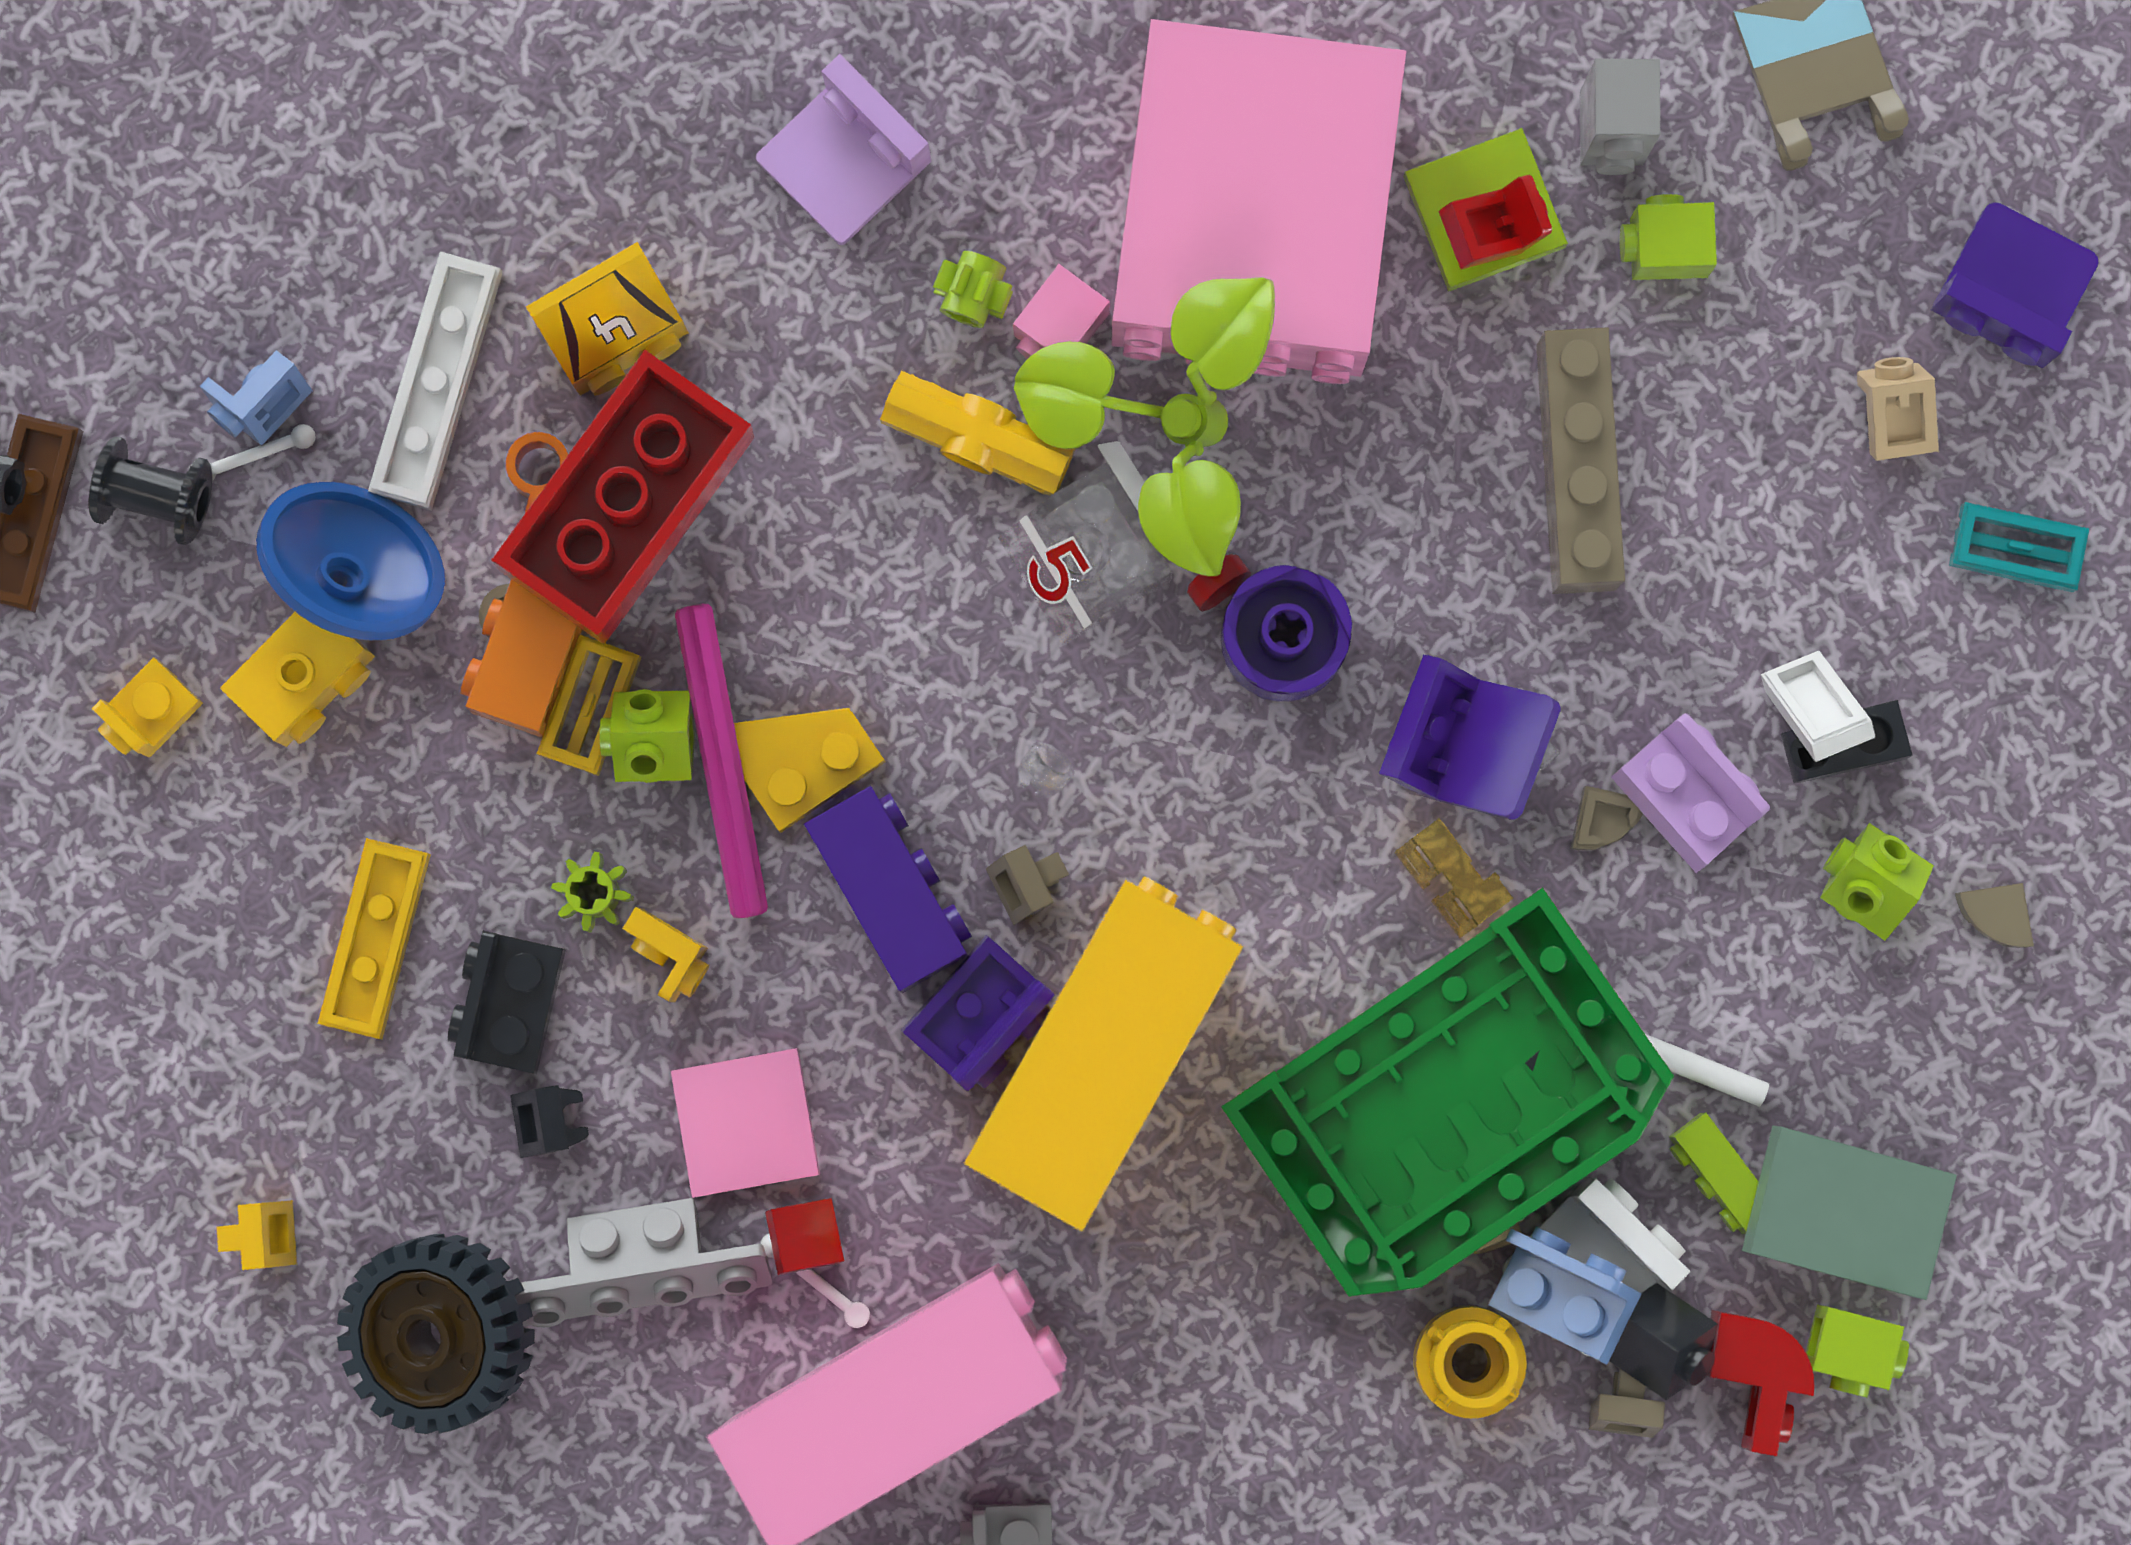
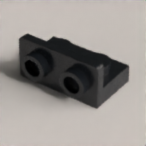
[447,930,566,1074]

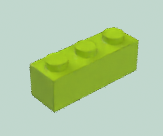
[1669,1112,1759,1234]

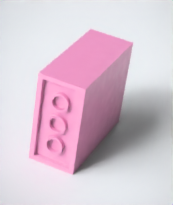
[1112,19,1406,384]
[707,1263,1067,1545]

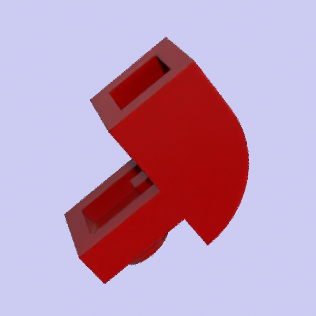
[1707,1310,1815,1457]

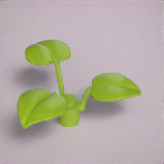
[1014,278,1275,576]

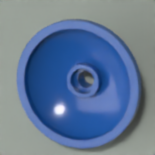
[256,482,445,640]

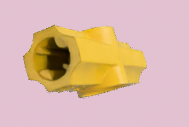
[880,371,1076,498]

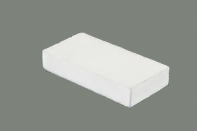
[1761,651,1875,762]

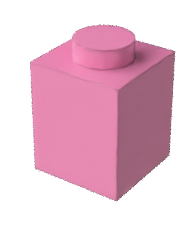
[1013,264,1110,359]

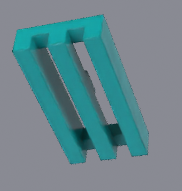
[1949,502,2090,593]

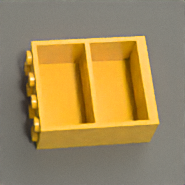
[963,876,1244,1231]

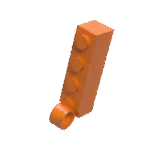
[461,432,583,738]

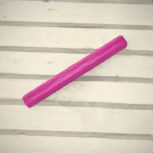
[675,603,768,918]

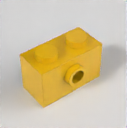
[220,612,375,747]

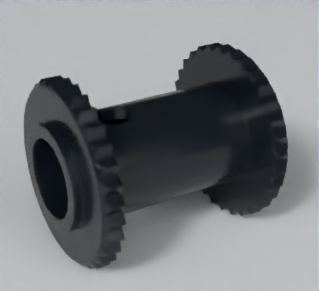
[88,436,213,545]

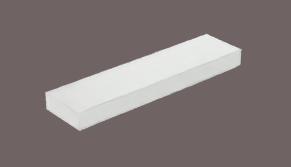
[368,252,503,511]

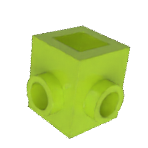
[599,689,695,783]
[1820,823,1934,941]

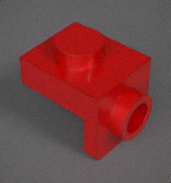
[1438,174,1552,270]

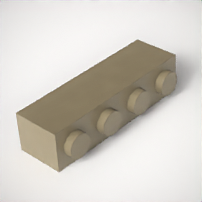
[1536,327,1625,594]

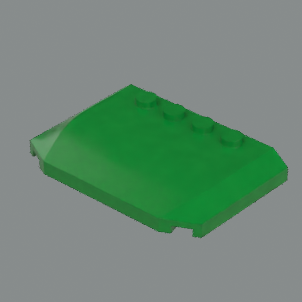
[1221,887,1674,1297]

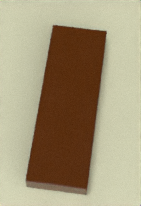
[0,413,84,613]

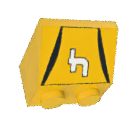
[525,242,689,396]

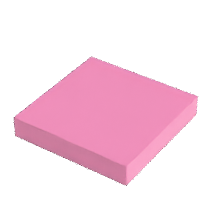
[671,1048,820,1198]

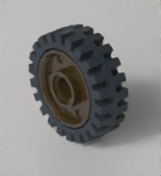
[337,1234,535,1434]

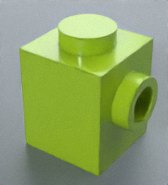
[1620,194,1717,280]
[1806,1304,1909,1398]

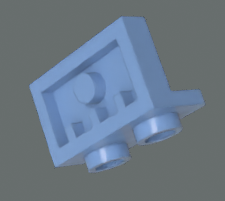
[1489,1227,1641,1364]

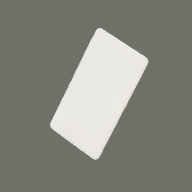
[1098,441,1144,511]

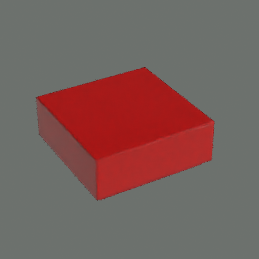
[765,1198,844,1275]

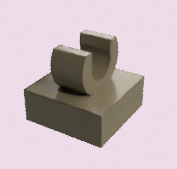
[986,845,1069,925]
[1588,1368,1665,1438]

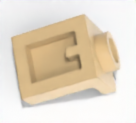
[1857,357,1939,461]

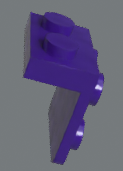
[1930,202,2098,369]
[1379,654,1561,820]
[901,935,1055,1092]

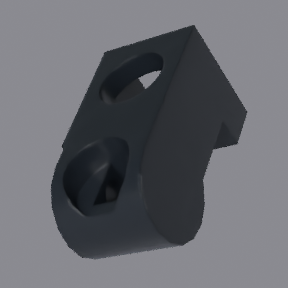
[1780,700,1913,783]

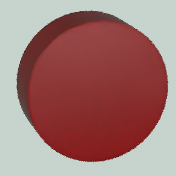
[1187,554,1251,612]

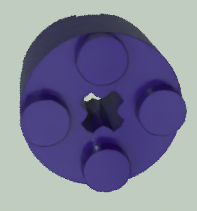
[1221,565,1352,701]

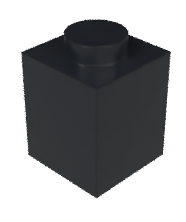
[1609,1282,1718,1400]

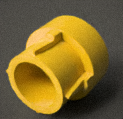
[1413,1306,1527,1419]

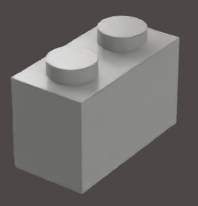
[1580,59,1660,175]

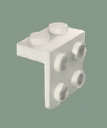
[1502,1178,1691,1356]

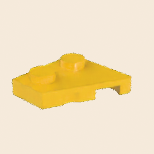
[734,708,886,833]

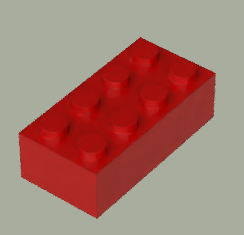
[491,350,754,645]

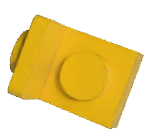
[92,657,203,758]
[622,907,709,1003]

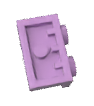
[1611,713,1770,873]

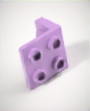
[756,54,931,245]

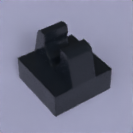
[510,1085,589,1158]

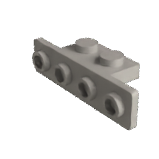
[515,1198,773,1327]

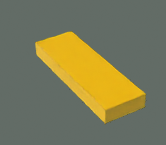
[317,838,431,1040]

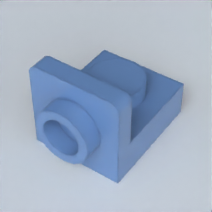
[199,350,313,446]

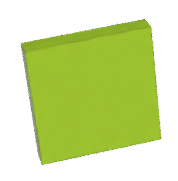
[1403,128,1568,292]

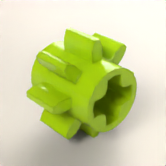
[933,251,1013,328]
[551,852,634,933]

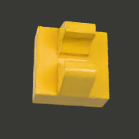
[216,1200,297,1270]

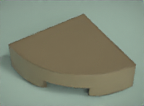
[1570,786,1643,851]
[1955,883,2034,948]

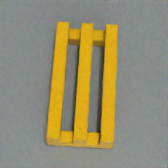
[536,635,641,776]

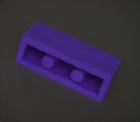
[804,785,972,994]

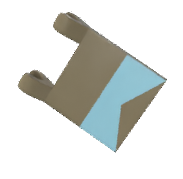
[1733,0,1909,171]

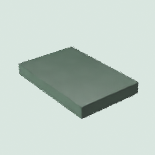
[1742,1125,1957,1300]

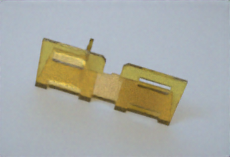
[1394,818,1513,939]

